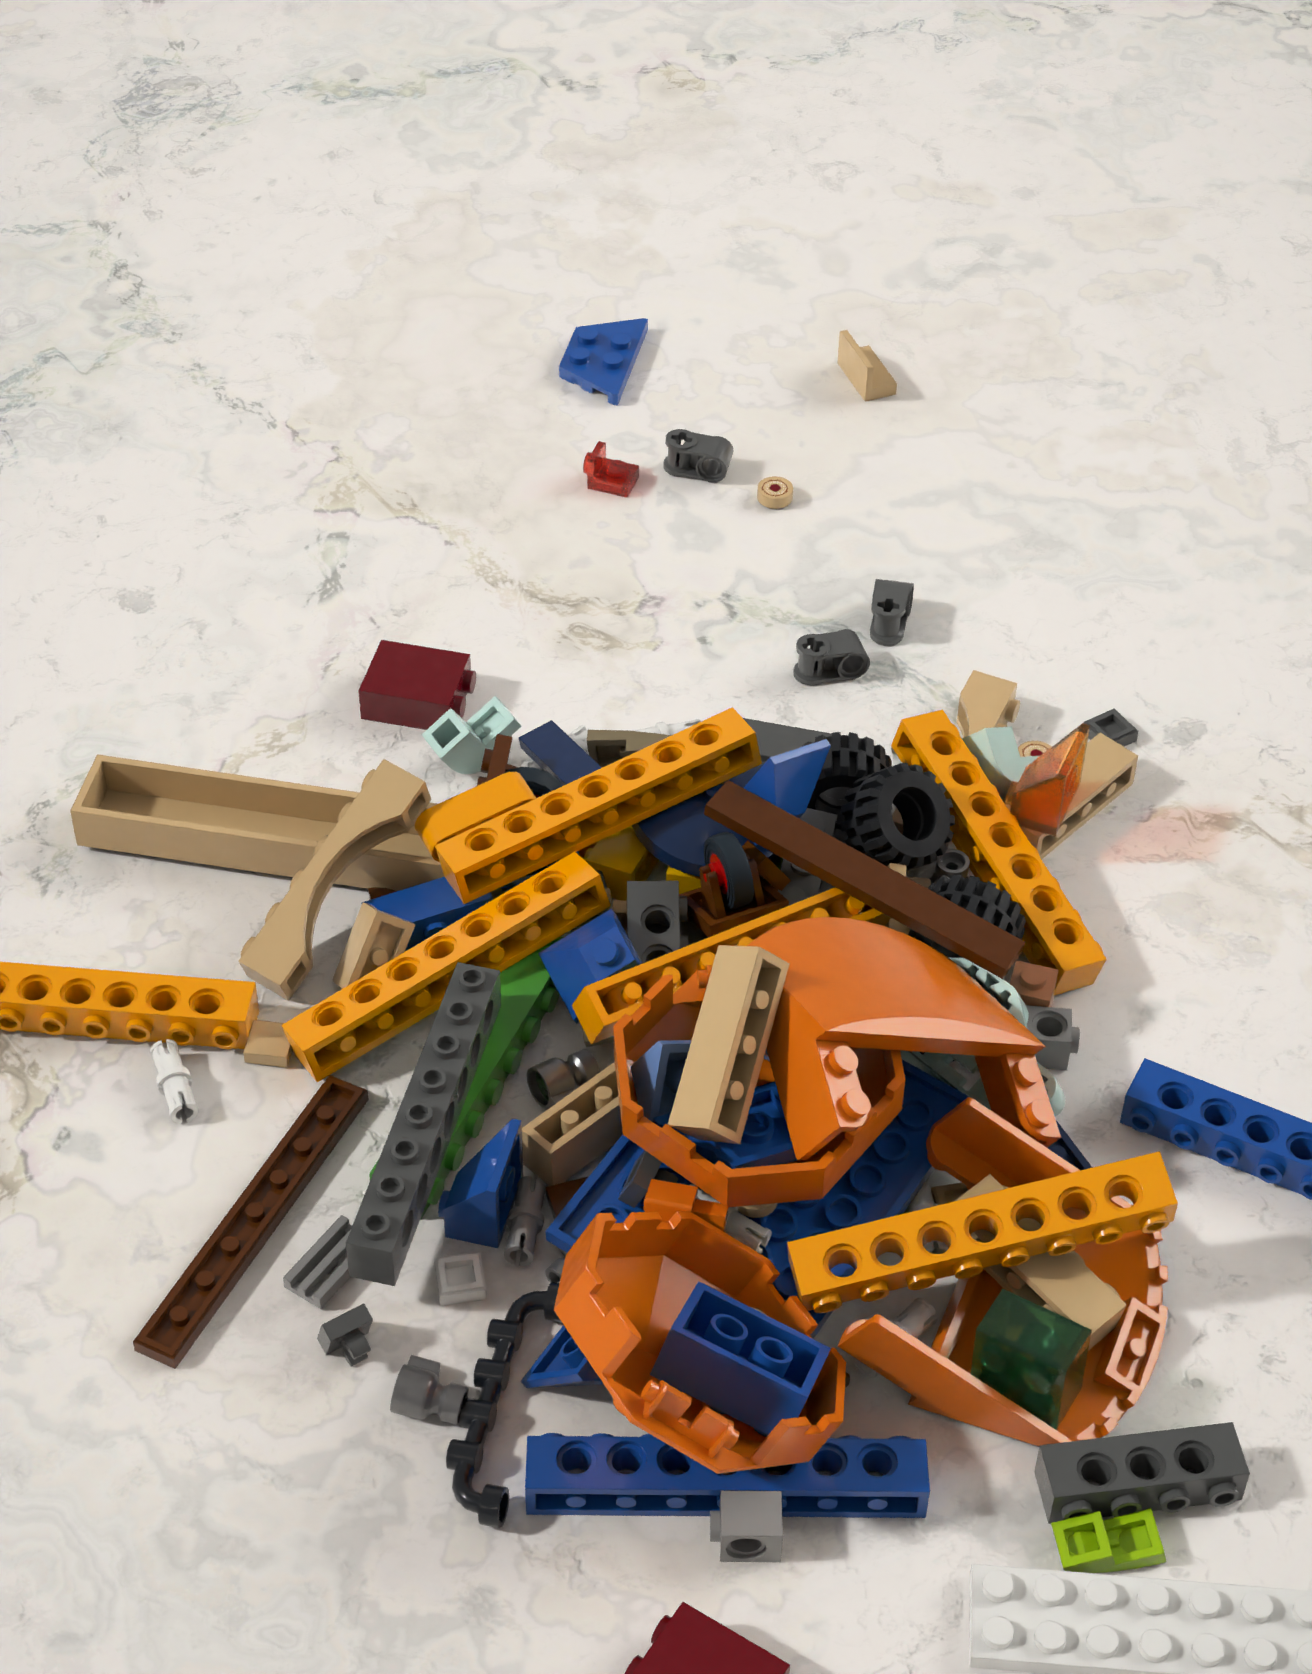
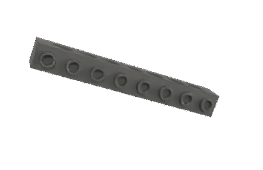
[346,962,501,1286]

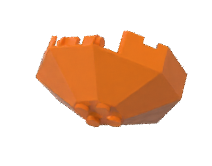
[613,965,905,1208]
[554,1211,846,1474]

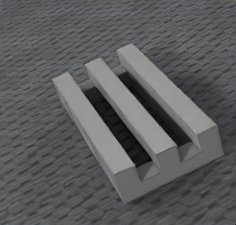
[283,1215,352,1309]

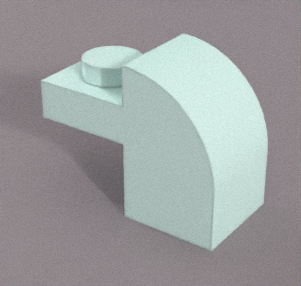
[422,696,522,774]
[962,726,1050,799]

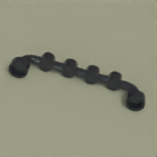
[446,1282,561,1528]

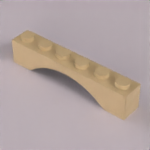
[892,670,1020,847]
[238,759,431,1001]

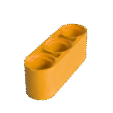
[415,772,536,862]

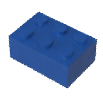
[650,1281,831,1437]

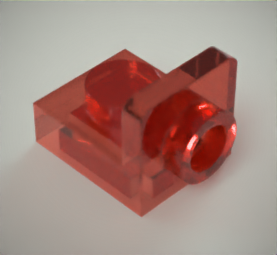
[583,441,639,498]

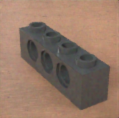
[627,881,688,963]
[1034,1422,1250,1524]

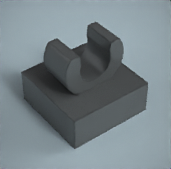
[618,1150,678,1208]
[317,1303,373,1367]

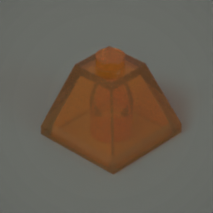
[1005,723,1090,837]

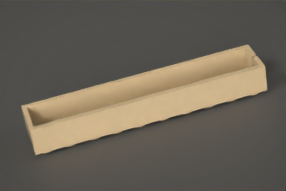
[70,754,444,891]

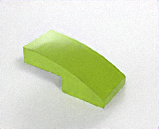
[1051,1508,1166,1573]

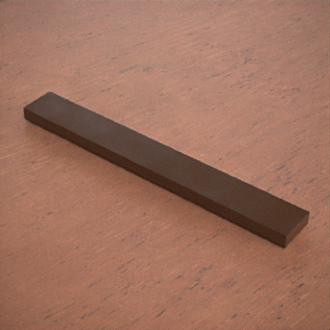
[704,780,1026,979]
[133,1075,369,1369]

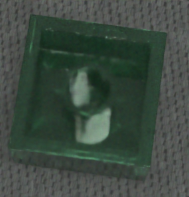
[970,1288,1092,1430]

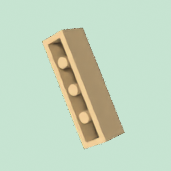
[1005,733,1138,860]
[668,945,790,1144]
[522,1062,623,1186]
[955,1174,1127,1360]

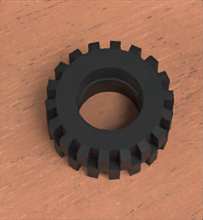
[802,732,892,829]
[840,763,955,871]
[908,875,1025,986]

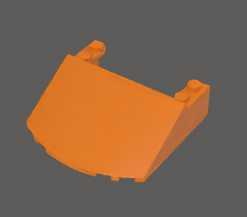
[747,917,1061,1160]
[837,1097,1168,1446]

